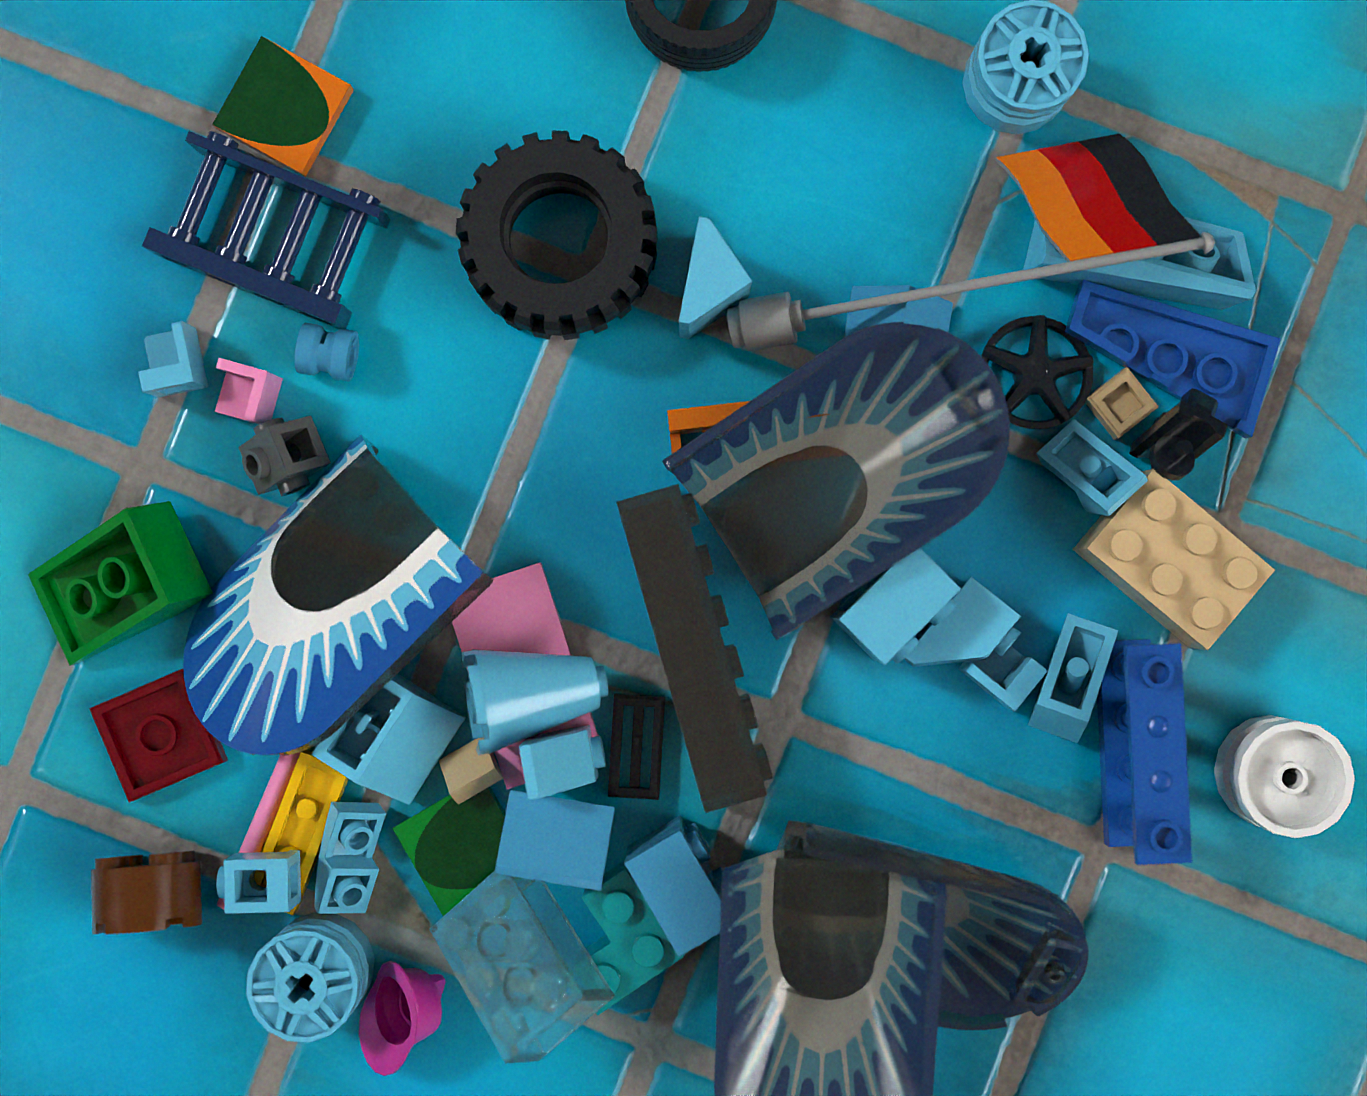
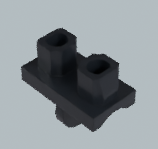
[1129,388,1228,480]

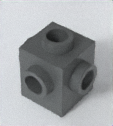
[238,416,331,496]

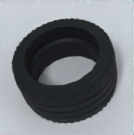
[625,0,777,72]

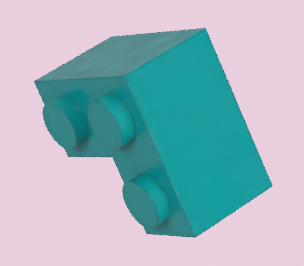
[568,860,685,1016]

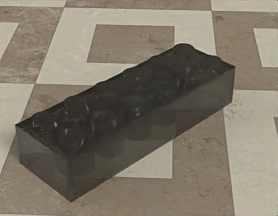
[616,484,773,813]

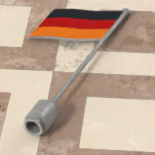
[727,133,1215,351]

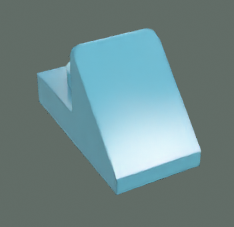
[1036,419,1148,516]

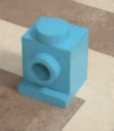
[216,850,301,914]

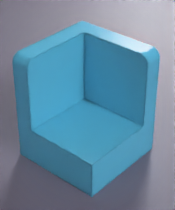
[138,321,208,397]
[958,646,1048,711]

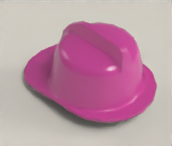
[359,961,446,1076]

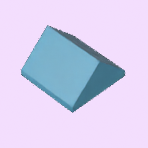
[679,217,752,339]

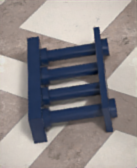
[142,131,391,329]

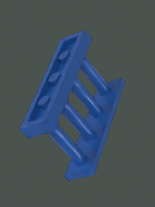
[1097,639,1192,865]

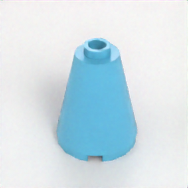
[461,649,608,755]

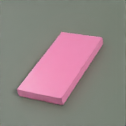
[447,562,605,789]

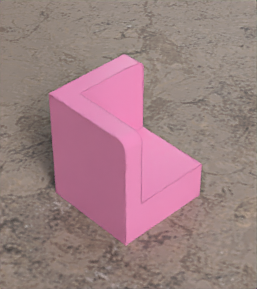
[215,358,283,424]

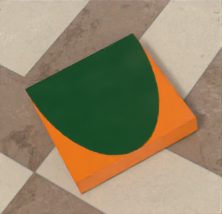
[212,36,354,178]

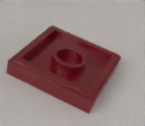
[89,669,228,803]

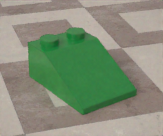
[28,501,213,666]

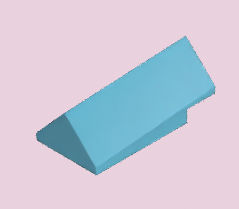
[1023,217,1256,310]

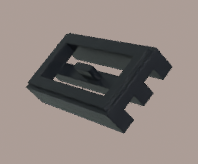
[608,693,665,800]

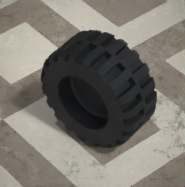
[456,130,658,340]

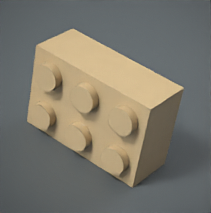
[1072,469,1275,650]

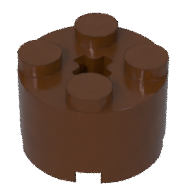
[91,851,202,935]

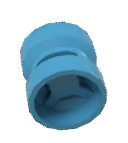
[295,322,359,382]

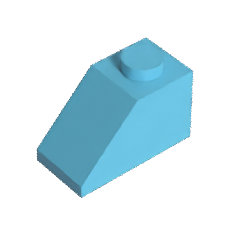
[905,577,1021,667]
[1028,613,1118,743]
[519,725,606,800]

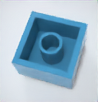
[624,815,723,957]

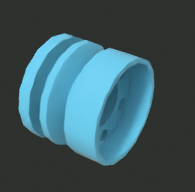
[963,0,1089,134]
[246,912,375,1042]

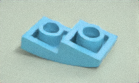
[314,802,386,914]

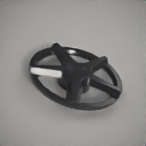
[981,315,1094,429]

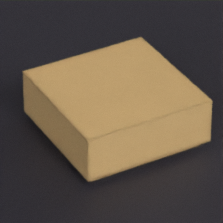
[1085,367,1158,440]
[438,738,503,805]

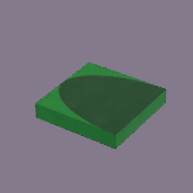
[392,787,514,917]

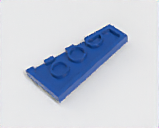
[1065,280,1281,439]

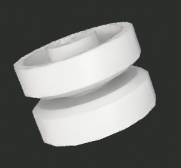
[1214,715,1355,838]

